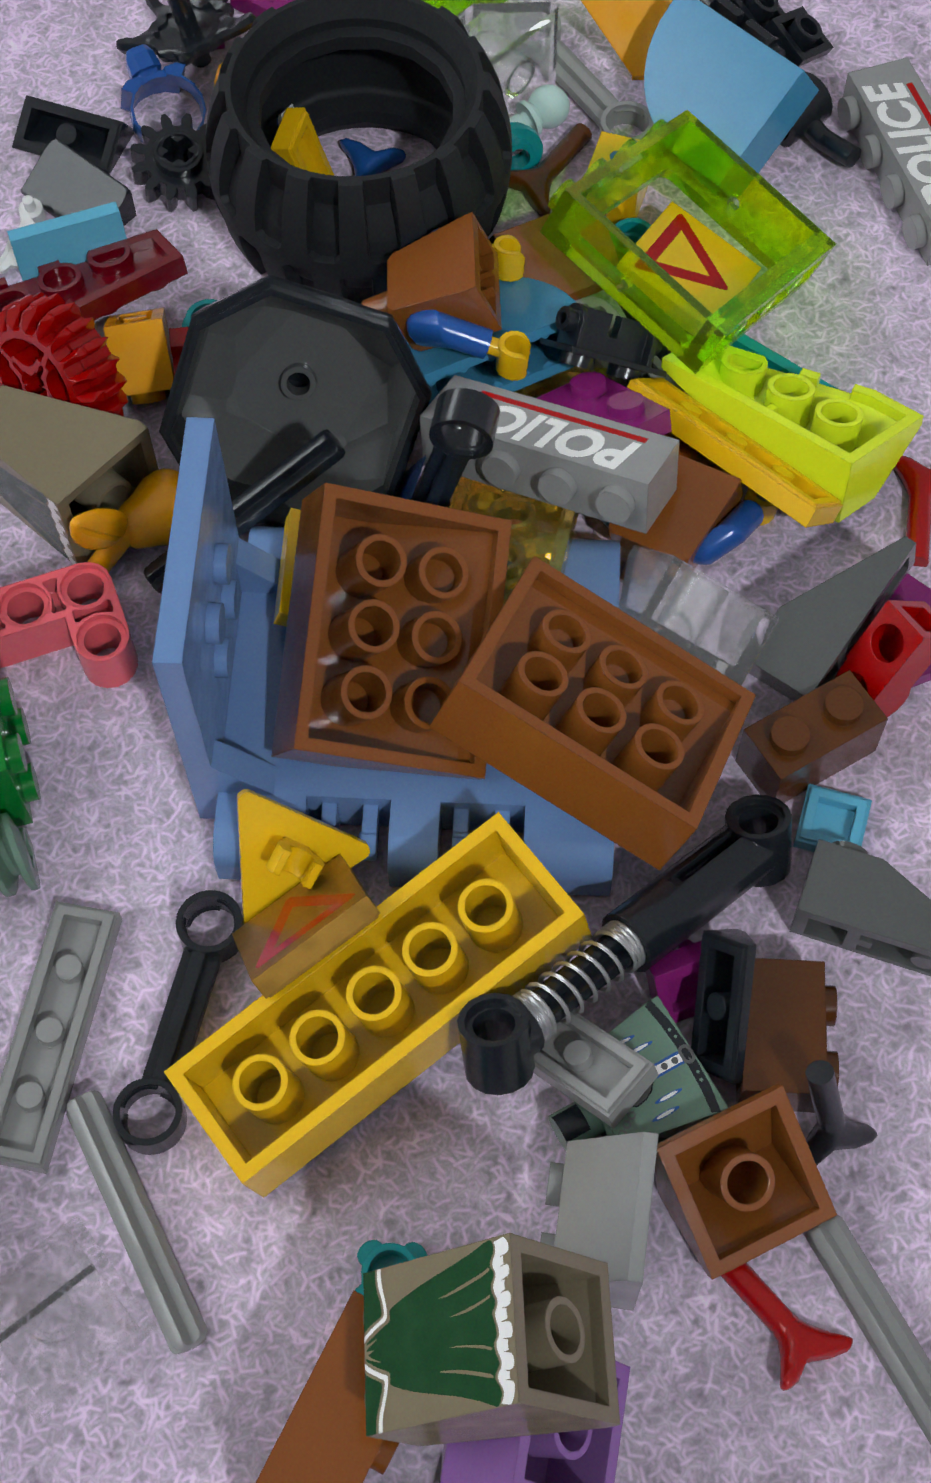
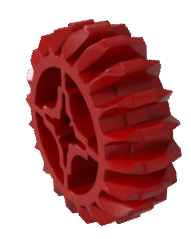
[0,291,129,416]

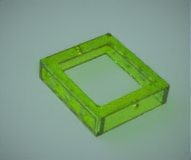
[540,110,836,374]

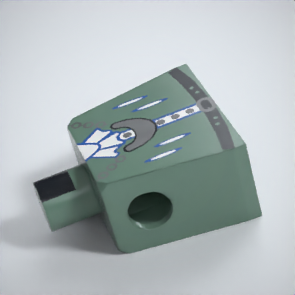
[548,996,728,1151]

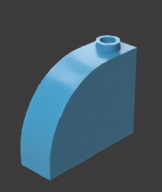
[644,0,819,199]
[404,277,577,406]

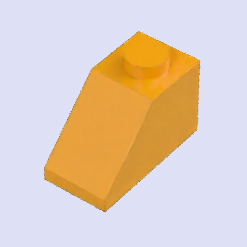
[103,307,174,404]

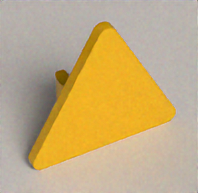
[237,789,370,924]

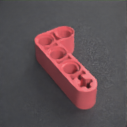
[0,562,138,688]

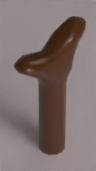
[508,123,592,217]

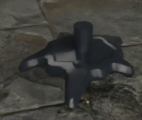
[116,0,256,68]

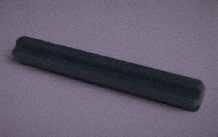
[143,429,346,594]

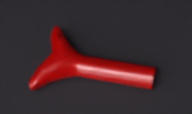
[893,455,931,567]
[721,1262,853,1391]

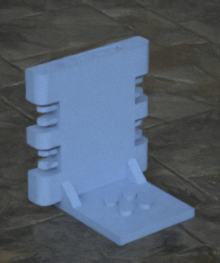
[152,417,620,896]

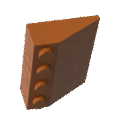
[271,482,512,780]
[429,556,756,871]

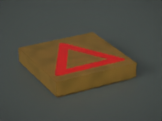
[232,854,380,999]

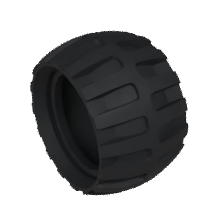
[206,0,512,304]

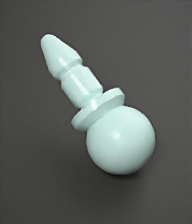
[509,84,570,135]

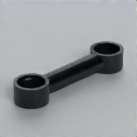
[411,388,500,509]
[113,890,244,1155]

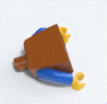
[361,212,531,381]
[601,455,778,594]

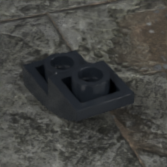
[730,0,834,67]

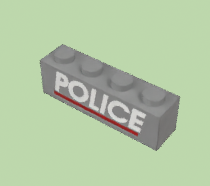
[837,57,931,266]
[420,375,679,534]

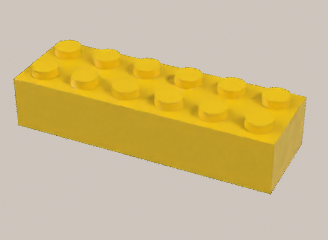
[164,812,592,1198]

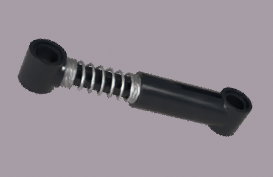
[457,794,792,1095]

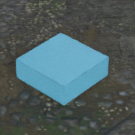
[793,784,872,852]

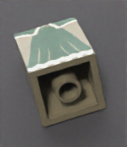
[0,385,159,564]
[363,1233,620,1446]

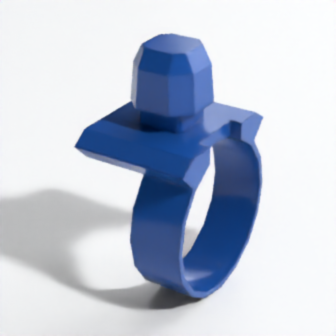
[121,44,206,143]

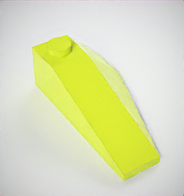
[661,337,924,523]

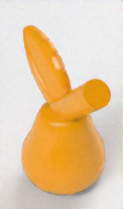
[69,468,179,573]

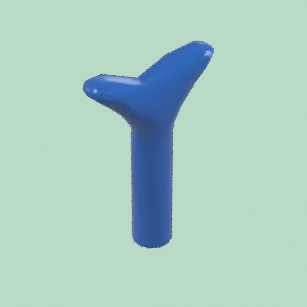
[340,138,406,176]

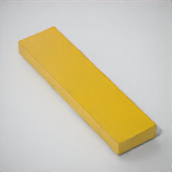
[627,377,843,528]

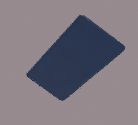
[396,455,426,500]

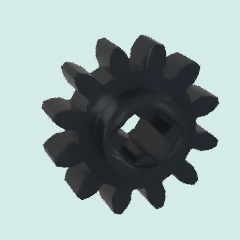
[130,113,215,212]

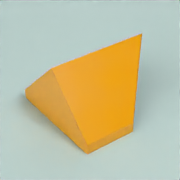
[581,0,673,80]

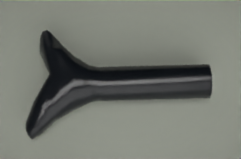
[805,1060,878,1165]

